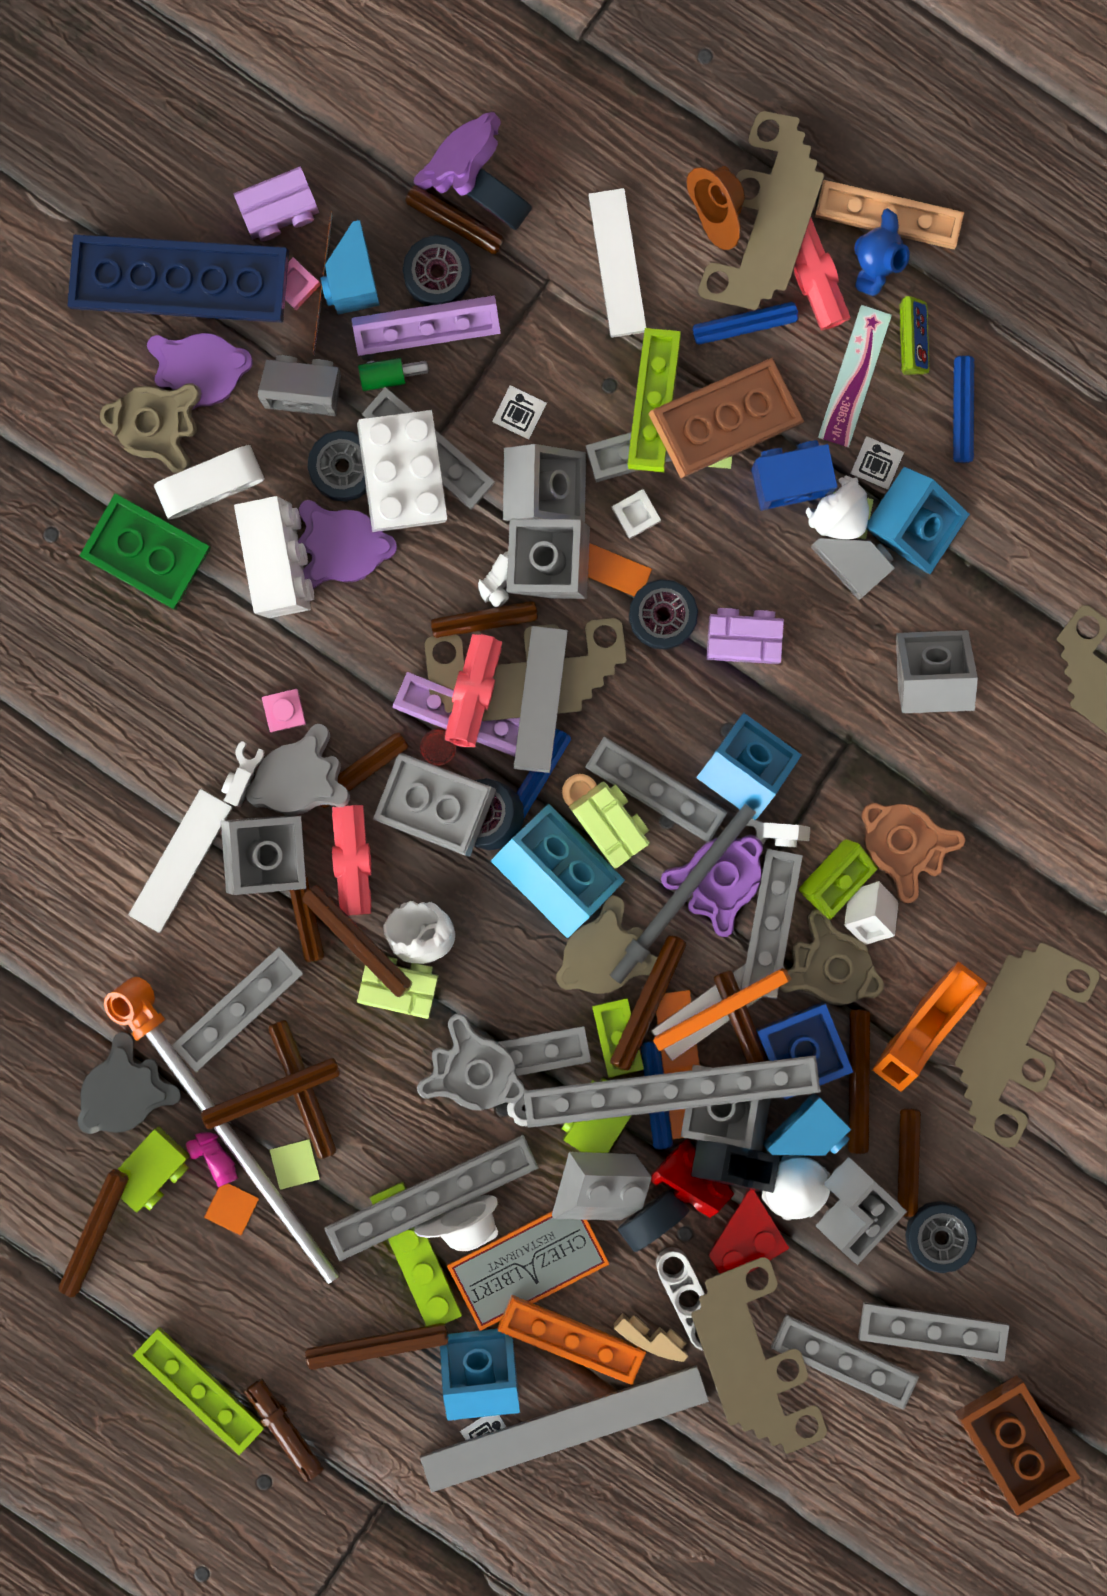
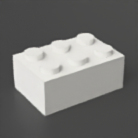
[357,410,447,532]
[234,496,314,618]

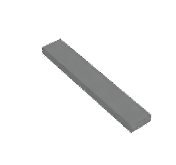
[324,1135,539,1261]

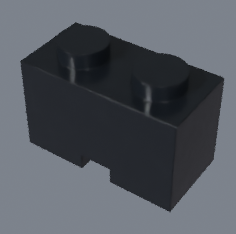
[691,1140,780,1193]

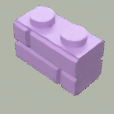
[233,166,319,241]
[707,608,784,664]

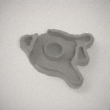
[246,724,350,816]
[417,1013,525,1111]

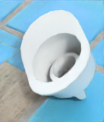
[414,1195,498,1251]

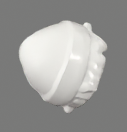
[806,475,869,539]
[383,901,455,964]
[761,1155,831,1221]

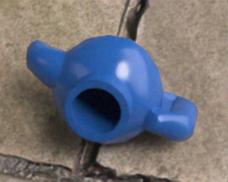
[854,208,910,296]

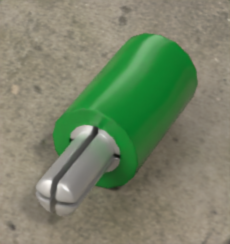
[358,357,429,392]

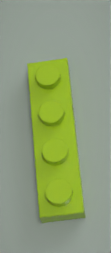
[627,328,681,472]
[369,1181,462,1326]
[132,1327,265,1455]

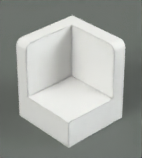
[844,881,899,945]

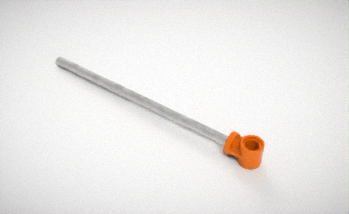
[104,977,339,1284]

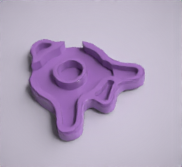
[414,112,501,195]
[147,333,253,410]
[298,500,397,589]
[661,835,763,937]

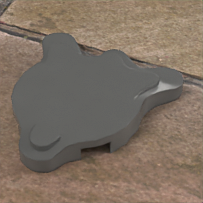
[77,1032,181,1134]

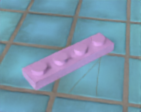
[352,295,501,356]
[393,672,520,757]

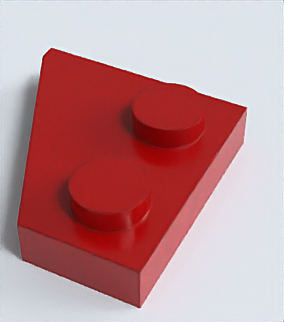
[651,1138,734,1218]
[708,1189,789,1274]

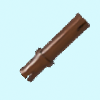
[243,1378,324,1482]

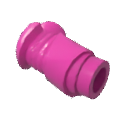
[185,1132,238,1187]

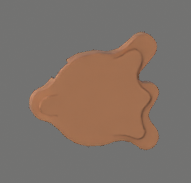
[861,803,965,903]

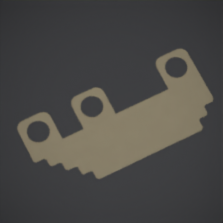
[698,111,824,310]
[1057,605,1107,733]
[425,618,627,721]
[954,942,1100,1148]
[691,1257,827,1454]

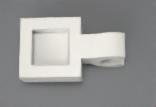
[222,741,264,807]
[746,819,810,847]

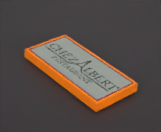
[447,1210,610,1331]

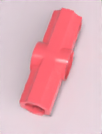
[794,217,851,331]
[445,634,502,747]
[332,805,372,916]

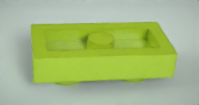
[592,998,644,1078]

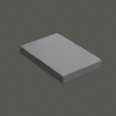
[373,753,496,857]

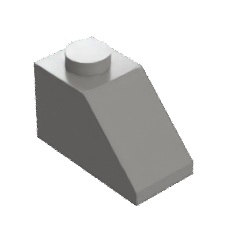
[811,538,895,600]

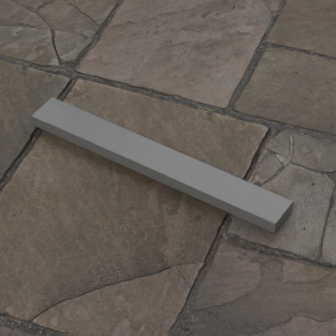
[523,1055,821,1128]
[420,1365,709,1493]

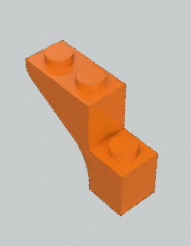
[872,961,988,1092]

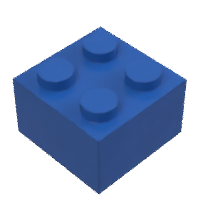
[751,440,837,511]
[756,1002,853,1100]

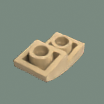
[613,1313,688,1362]

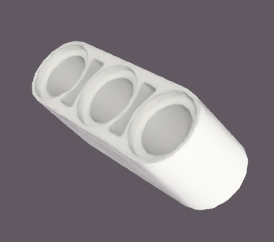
[154,445,265,520]
[656,1247,705,1350]

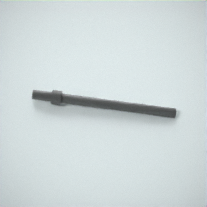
[610,804,756,984]

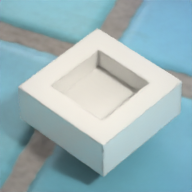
[612,489,661,539]

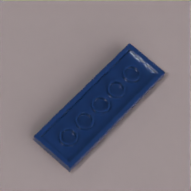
[67,234,289,323]

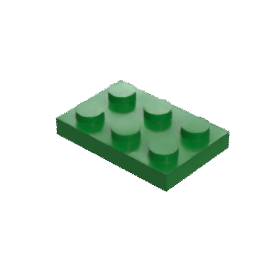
[79,493,211,611]

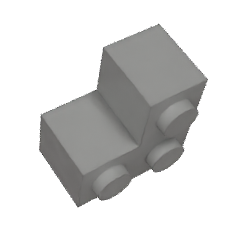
[815,1157,907,1265]

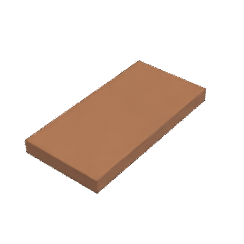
[648,358,804,478]

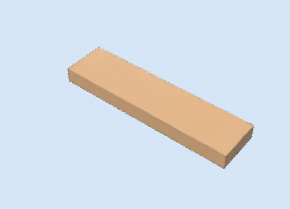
[815,180,964,250]

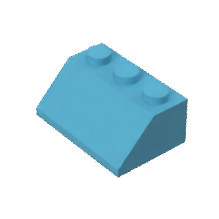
[491,804,625,938]

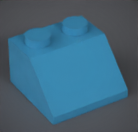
[320,220,380,315]
[866,467,970,574]
[697,712,802,820]
[763,1093,851,1156]
[440,1329,520,1421]

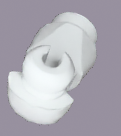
[478,551,509,607]

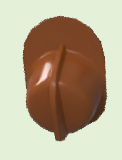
[687,166,745,250]

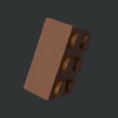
[954,1375,1080,1516]

